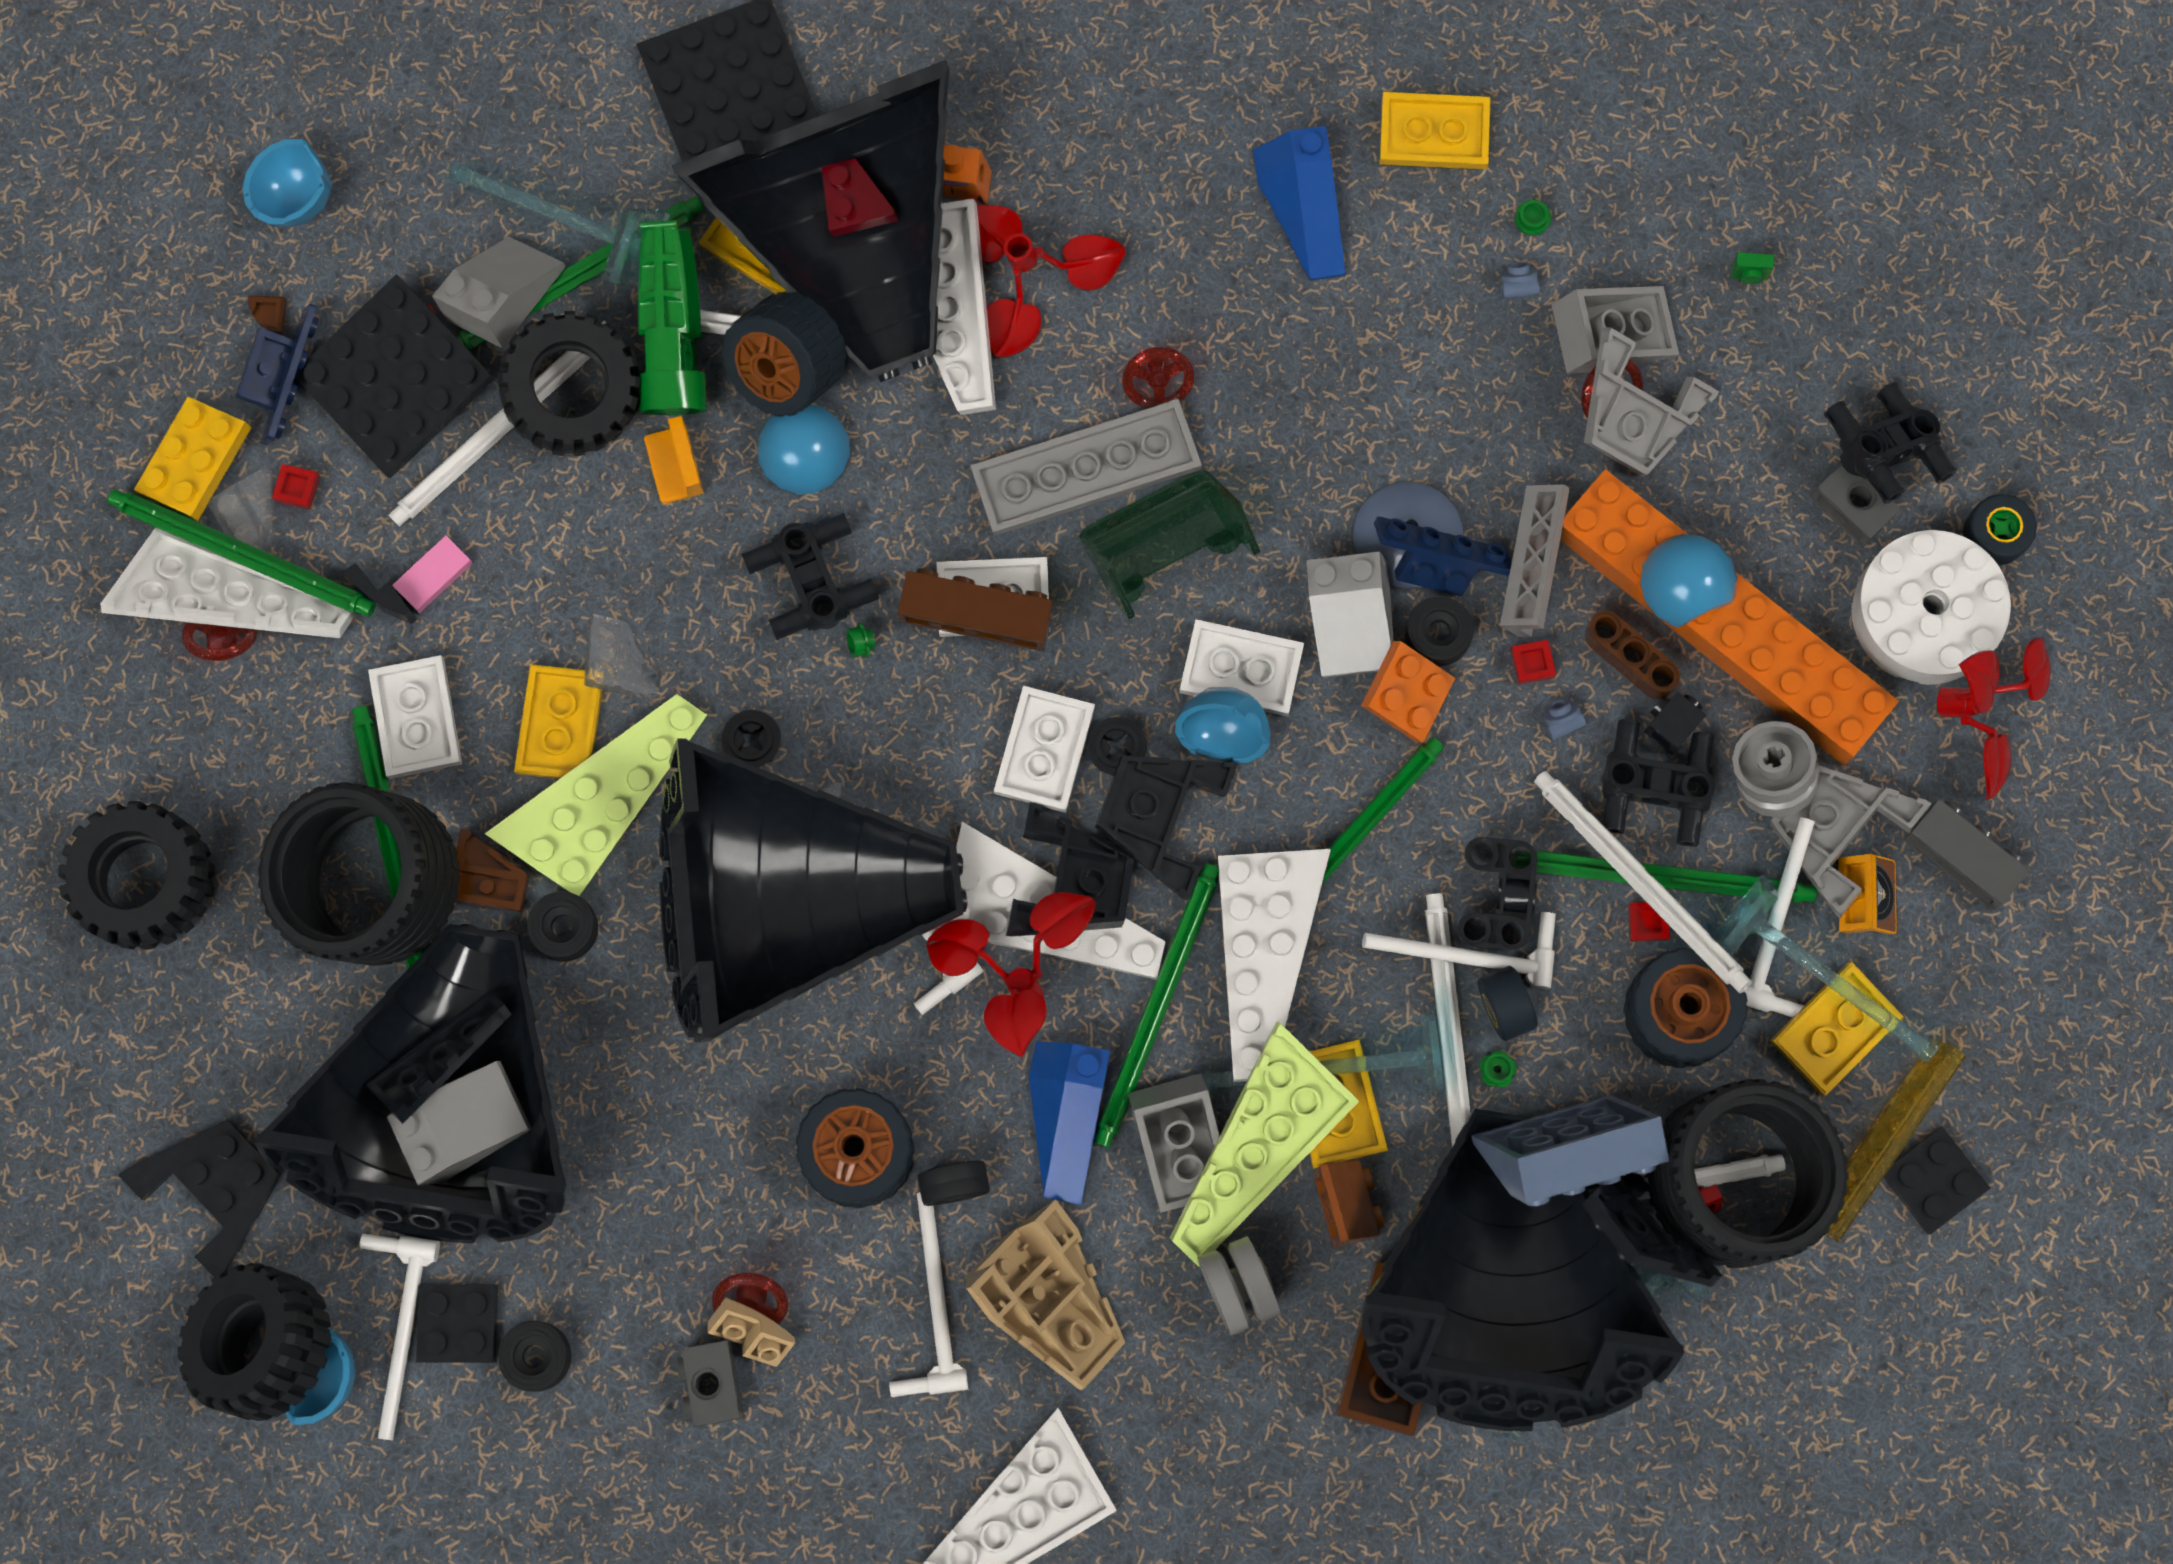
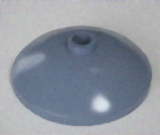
[1353,482,1463,589]

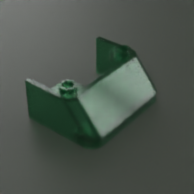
[1079,471,1261,619]

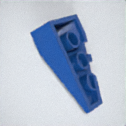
[1253,126,1346,281]
[1029,1041,1110,1205]

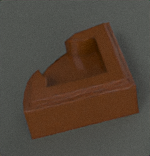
[248,295,287,335]

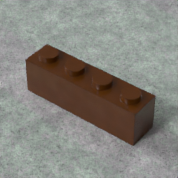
[897,568,1054,652]

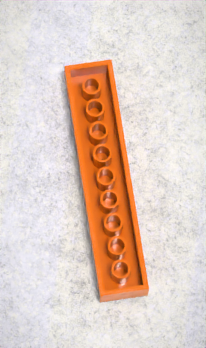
[1560,469,1899,766]

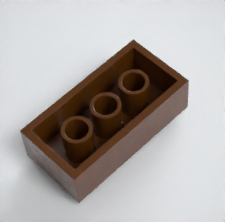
[1335,1262,1423,1436]

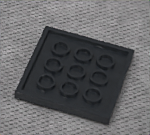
[636,0,818,161]
[294,274,495,478]

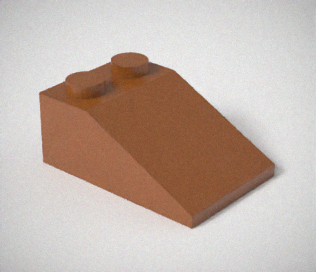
[1313,1160,1384,1249]

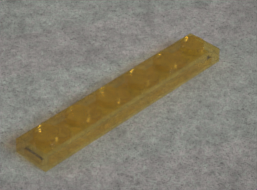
[1825,1039,1966,1243]

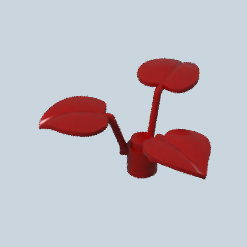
[977,204,1126,358]
[1937,638,2051,800]
[926,892,1096,1057]

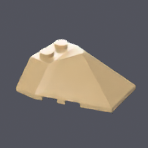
[965,1199,1126,1390]

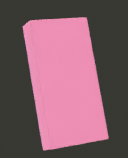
[392,535,473,614]

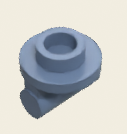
[1501,262,1540,299]
[1543,698,1586,741]

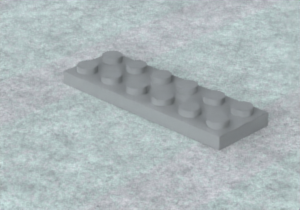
[970,399,1202,536]

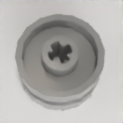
[1732,721,1820,818]
[1197,1236,1281,1336]

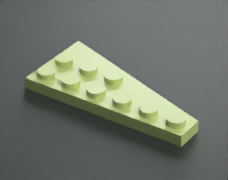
[485,694,707,896]
[1170,1021,1359,1267]

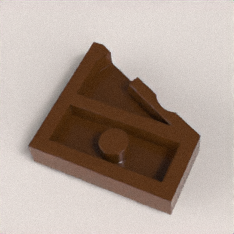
[455,829,530,913]

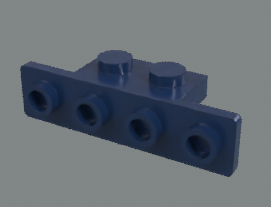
[235,304,319,445]
[1374,516,1511,596]

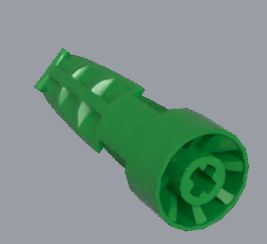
[638,220,707,415]

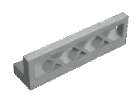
[1500,484,1570,637]

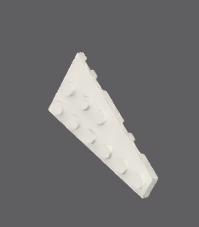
[933,199,996,415]
[100,527,356,638]
[937,822,1165,979]
[1218,849,1331,1082]
[923,1408,1117,1564]

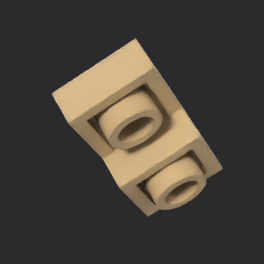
[708,1298,795,1367]

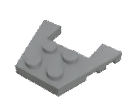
[1584,327,1719,475]
[1770,765,1931,918]

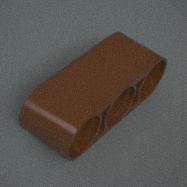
[1585,611,1680,700]

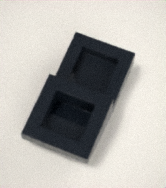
[344,563,418,624]

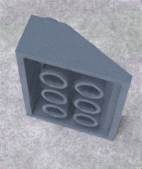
[1472,1095,1669,1206]

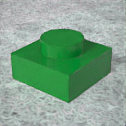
[1731,252,1774,284]

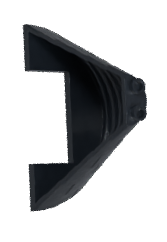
[672,60,950,382]
[659,738,968,1043]
[255,924,567,1243]
[1361,1108,1684,1431]

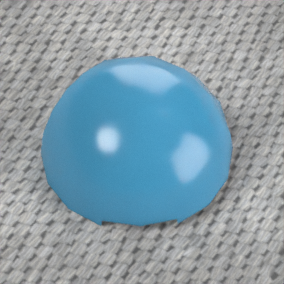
[242,139,332,228]
[758,405,850,495]
[1640,534,1737,627]
[1175,687,1270,764]
[285,1328,356,1425]

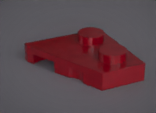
[822,159,899,237]

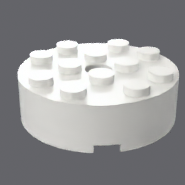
[1851,530,2011,685]

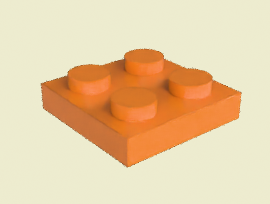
[1361,641,1455,743]

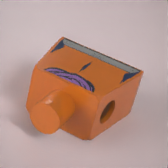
[942,145,992,205]

